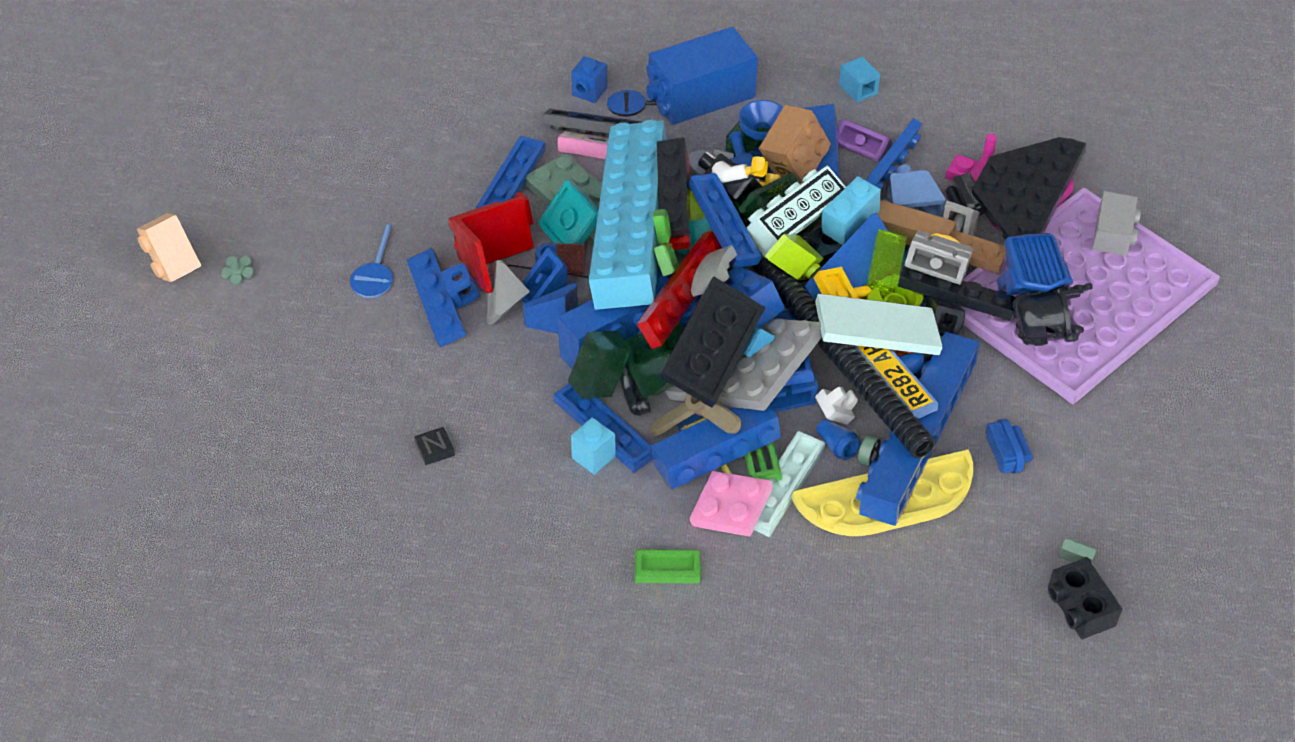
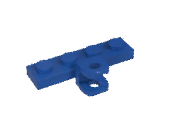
[406,248,480,348]

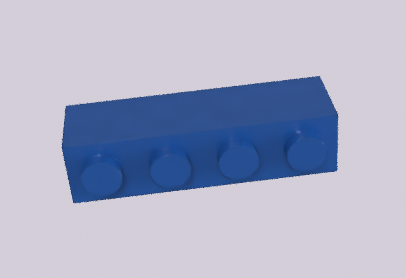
[651,406,781,489]

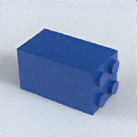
[646,27,758,125]

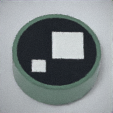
[858,434,881,467]

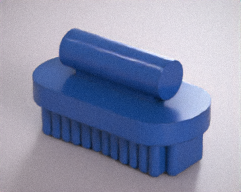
[985,418,1033,474]

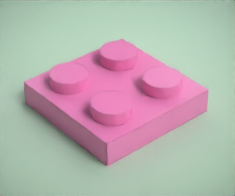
[689,471,773,537]

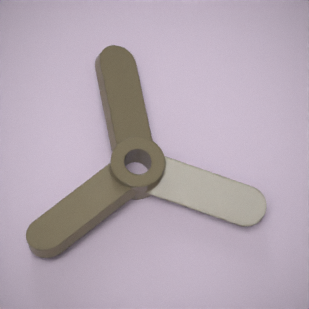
[649,394,741,436]

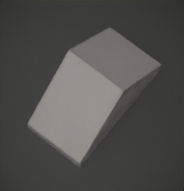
[487,260,530,325]

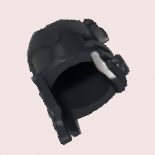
[1013,283,1093,346]

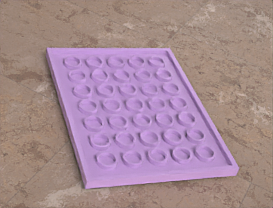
[960,188,1220,405]

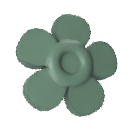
[220,256,254,285]

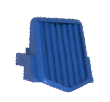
[997,233,1073,295]

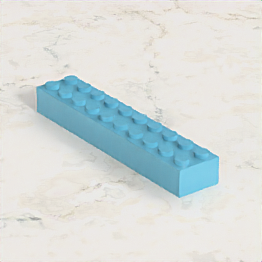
[589,120,667,310]

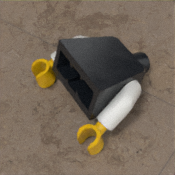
[698,152,781,210]

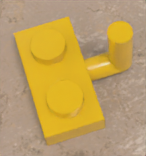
[813,267,871,300]

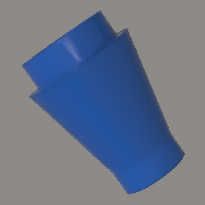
[816,418,860,460]

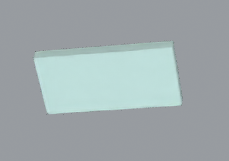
[815,294,943,355]

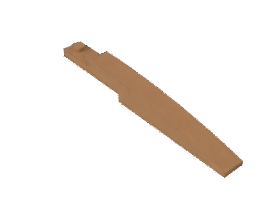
[754,178,1006,274]

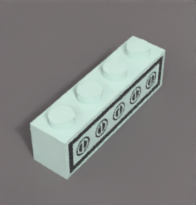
[746,165,846,258]

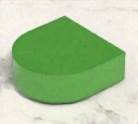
[653,209,671,244]

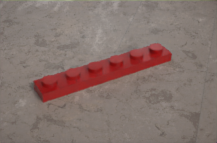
[637,230,722,349]

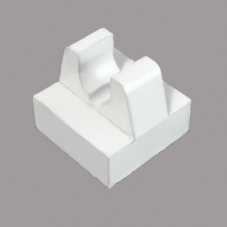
[815,386,858,425]

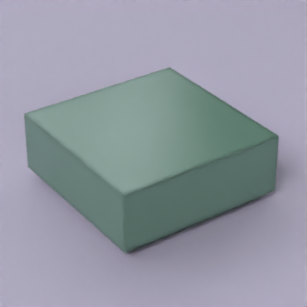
[1059,538,1096,563]

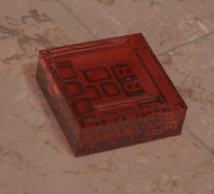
[556,244,585,274]

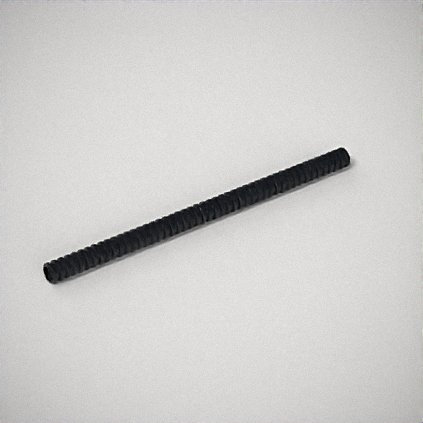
[690,189,936,458]

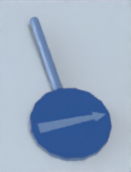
[350,224,393,298]

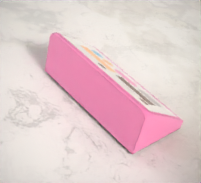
[558,131,609,159]

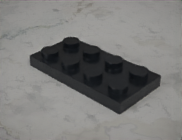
[658,276,766,408]

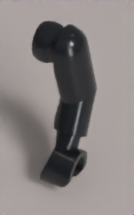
[614,352,651,416]

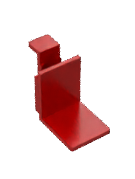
[448,192,534,294]

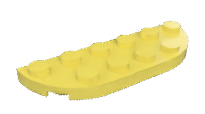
[792,449,973,537]

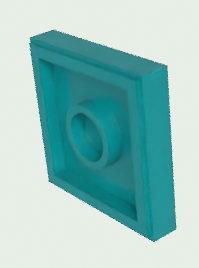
[537,179,599,259]

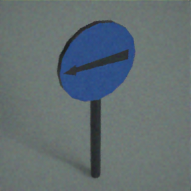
[607,90,657,117]

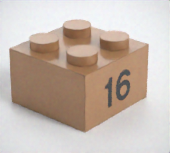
[759,105,831,185]

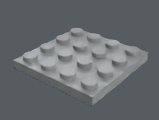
[665,319,822,411]

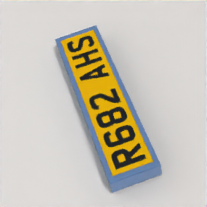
[854,345,938,419]

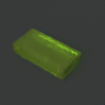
[866,229,907,293]

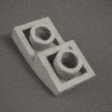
[691,245,737,297]

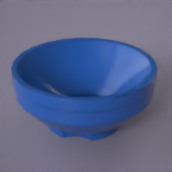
[739,100,783,141]

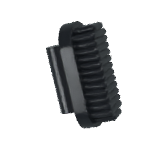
[945,172,984,216]

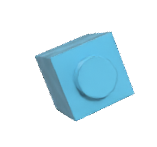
[571,417,615,475]

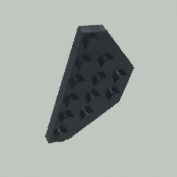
[972,137,1086,240]

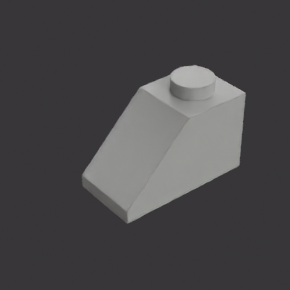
[943,201,980,236]

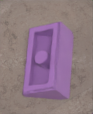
[838,119,893,163]

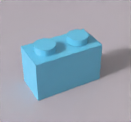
[822,176,881,245]

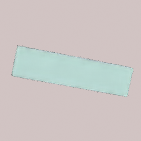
[754,431,826,537]

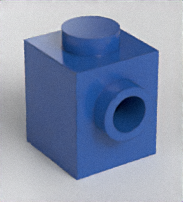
[571,56,607,103]

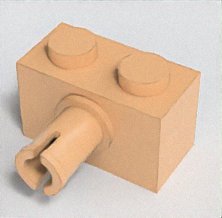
[137,213,201,282]

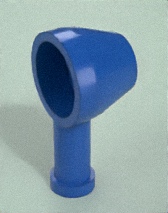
[729,132,753,176]

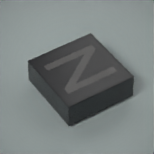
[414,427,455,465]

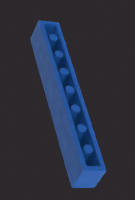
[856,332,980,526]

